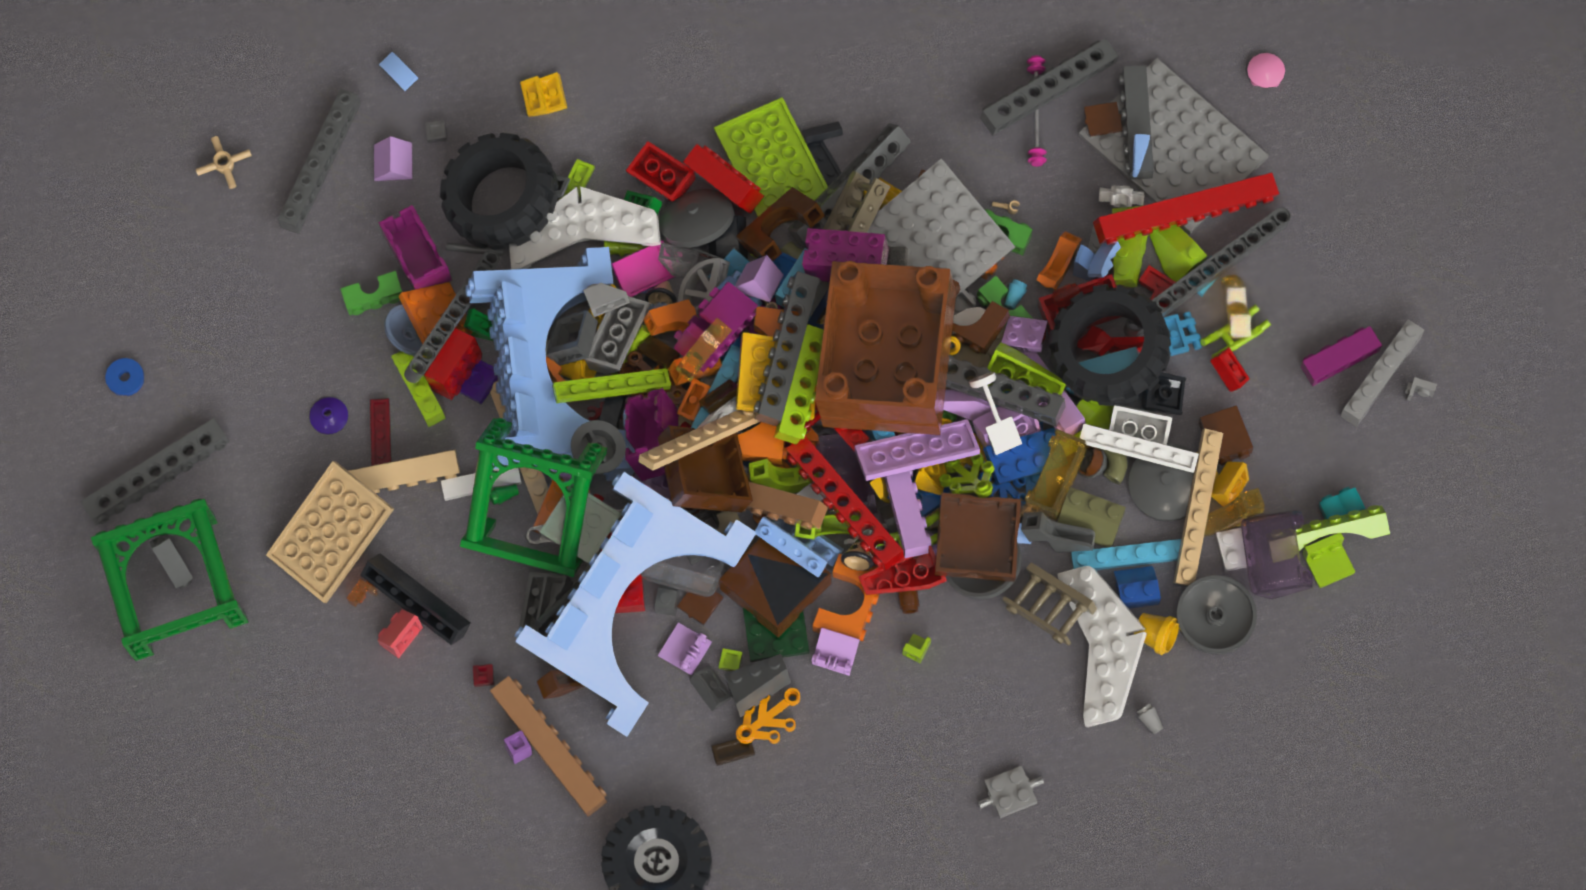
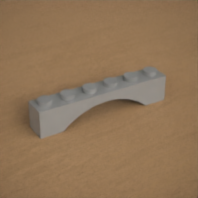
[1340,319,1424,427]

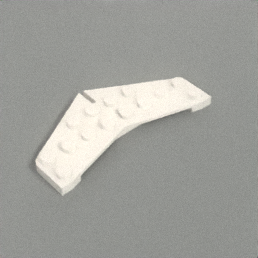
[509,186,661,270]
[1057,566,1147,727]

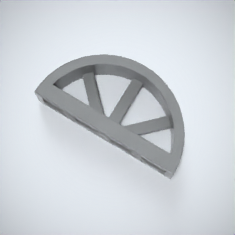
[678,258,730,315]

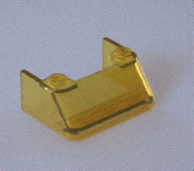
[1025,429,1087,520]

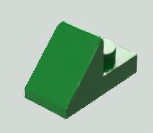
[464,309,494,341]

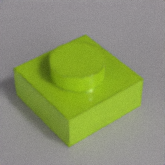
[719,648,743,671]

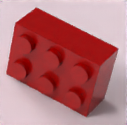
[424,328,483,400]

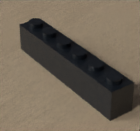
[360,553,471,645]

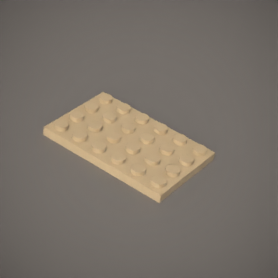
[266,461,394,603]

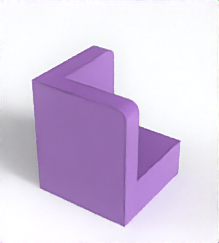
[504,730,532,764]

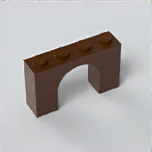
[736,187,825,262]
[952,280,1010,355]

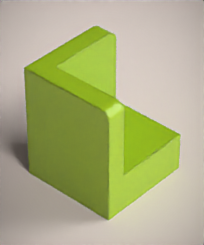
[903,634,931,663]

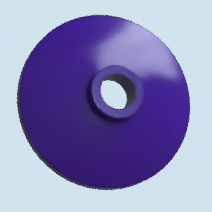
[310,397,348,435]

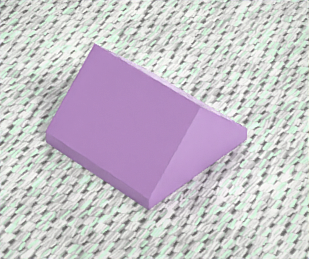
[374,136,412,181]
[735,255,783,302]

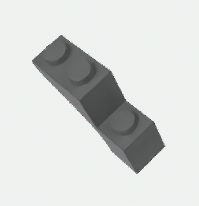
[1021,512,1095,552]

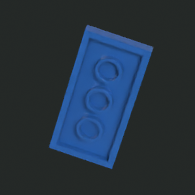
[983,428,1068,486]

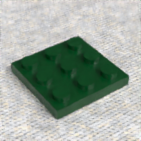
[743,608,810,662]

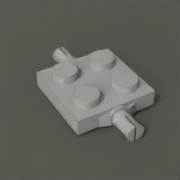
[977,766,1044,818]

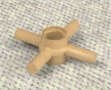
[196,136,252,189]

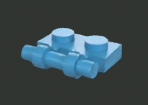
[1164,312,1202,356]

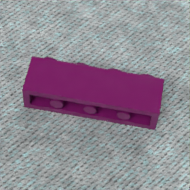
[1301,326,1382,387]

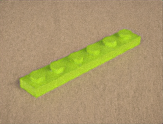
[552,368,671,403]

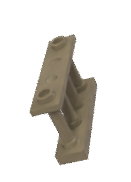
[823,171,891,233]
[1003,562,1097,646]

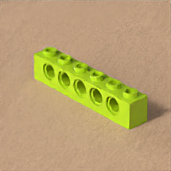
[774,324,824,444]

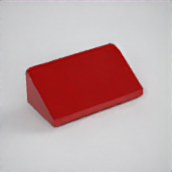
[1210,347,1250,392]

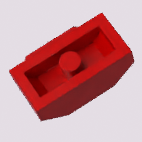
[1077,326,1115,356]
[1108,337,1144,353]

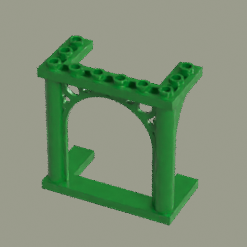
[460,418,607,577]
[91,499,249,661]

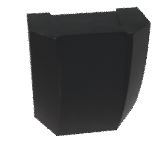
[709,215,748,259]

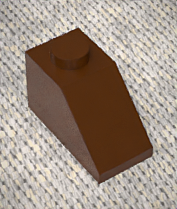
[537,670,584,699]

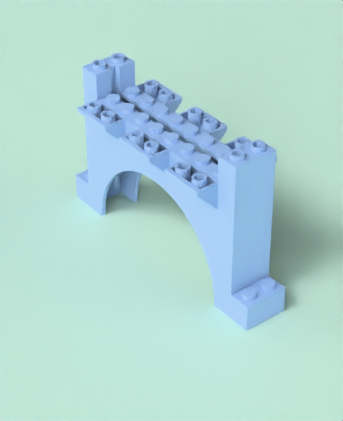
[465,247,635,481]
[515,472,757,737]

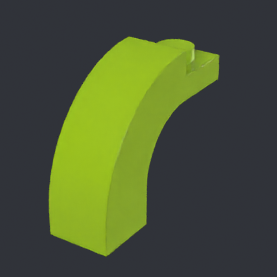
[749,459,819,493]

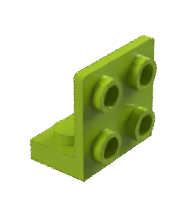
[1302,533,1355,588]

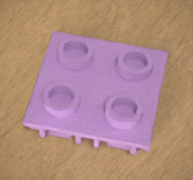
[1002,316,1047,354]
[658,623,712,675]
[811,628,860,676]

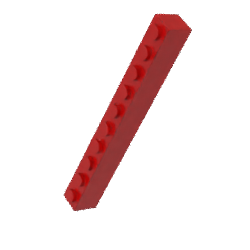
[1093,173,1279,245]

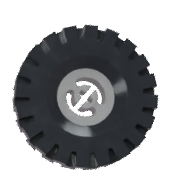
[601,805,712,890]

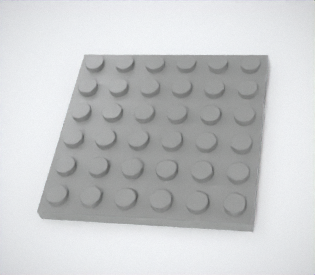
[867,158,1016,297]

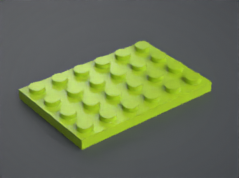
[714,97,828,217]

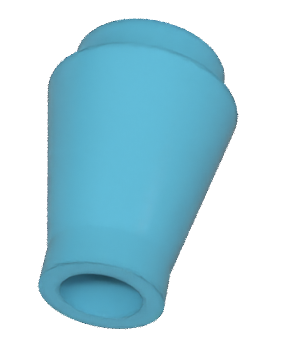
[1004,279,1027,309]

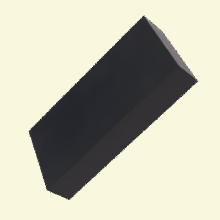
[802,121,843,144]

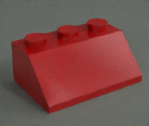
[626,141,696,202]

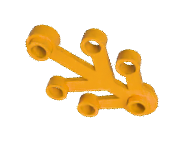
[736,688,800,744]

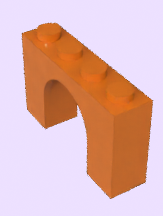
[643,299,722,386]
[812,554,880,642]

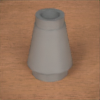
[1137,704,1164,734]

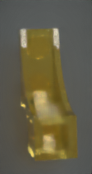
[1221,275,1251,338]
[1204,488,1265,537]

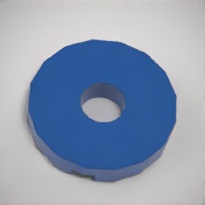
[105,358,144,396]

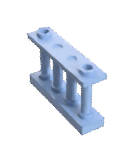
[755,516,844,577]

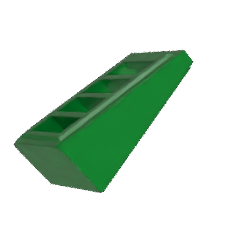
[624,190,662,215]

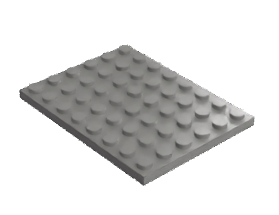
[1078,58,1269,234]

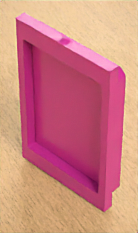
[611,240,676,297]

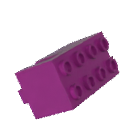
[378,205,452,290]
[802,228,889,282]
[674,282,758,372]
[625,388,679,481]

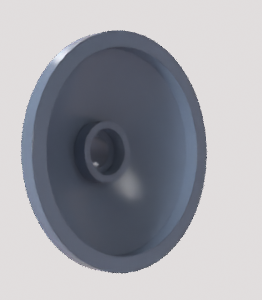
[384,305,437,356]

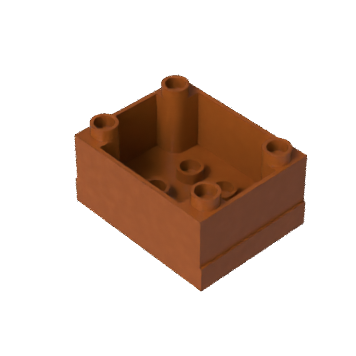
[815,261,956,435]

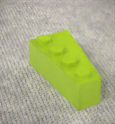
[1112,206,1149,287]

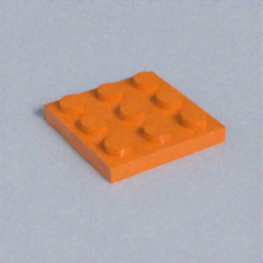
[399,282,473,344]

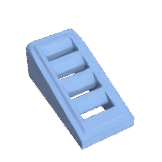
[1132,134,1150,177]

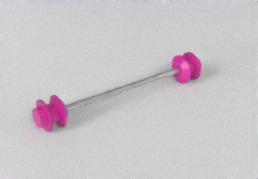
[1027,55,1047,167]

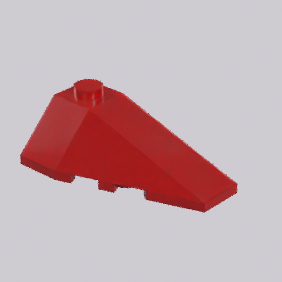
[858,546,947,595]

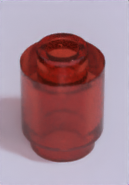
[1051,283,1081,308]

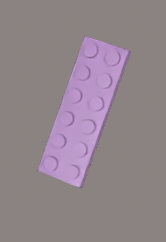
[854,419,980,481]

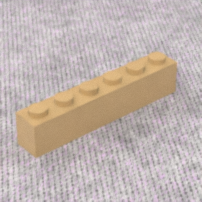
[347,449,460,494]

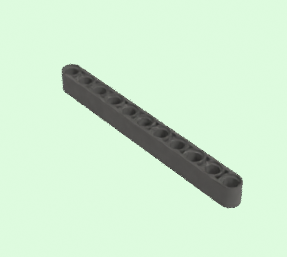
[1123,207,1291,337]

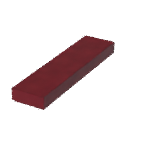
[370,398,392,466]

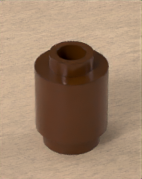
[898,590,920,614]

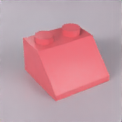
[378,609,423,659]

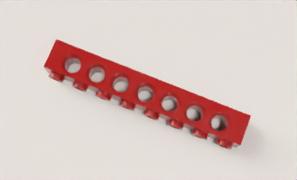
[786,435,904,571]

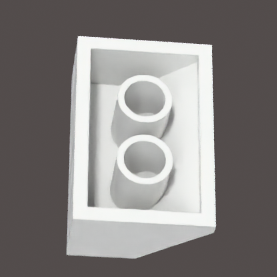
[1109,404,1173,445]

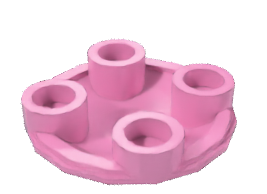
[1247,53,1285,88]

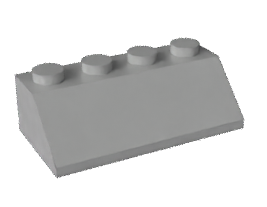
[584,296,651,374]

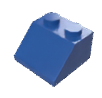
[1114,566,1161,609]

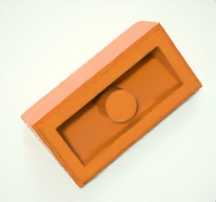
[677,378,711,422]

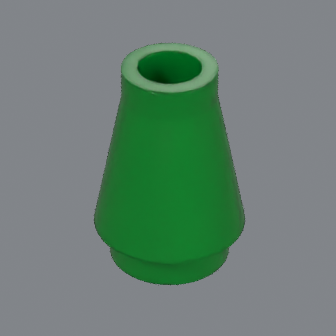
[490,484,519,505]

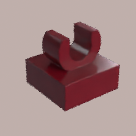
[473,664,494,687]

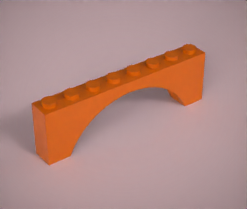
[738,306,799,465]

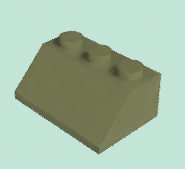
[1058,487,1126,548]

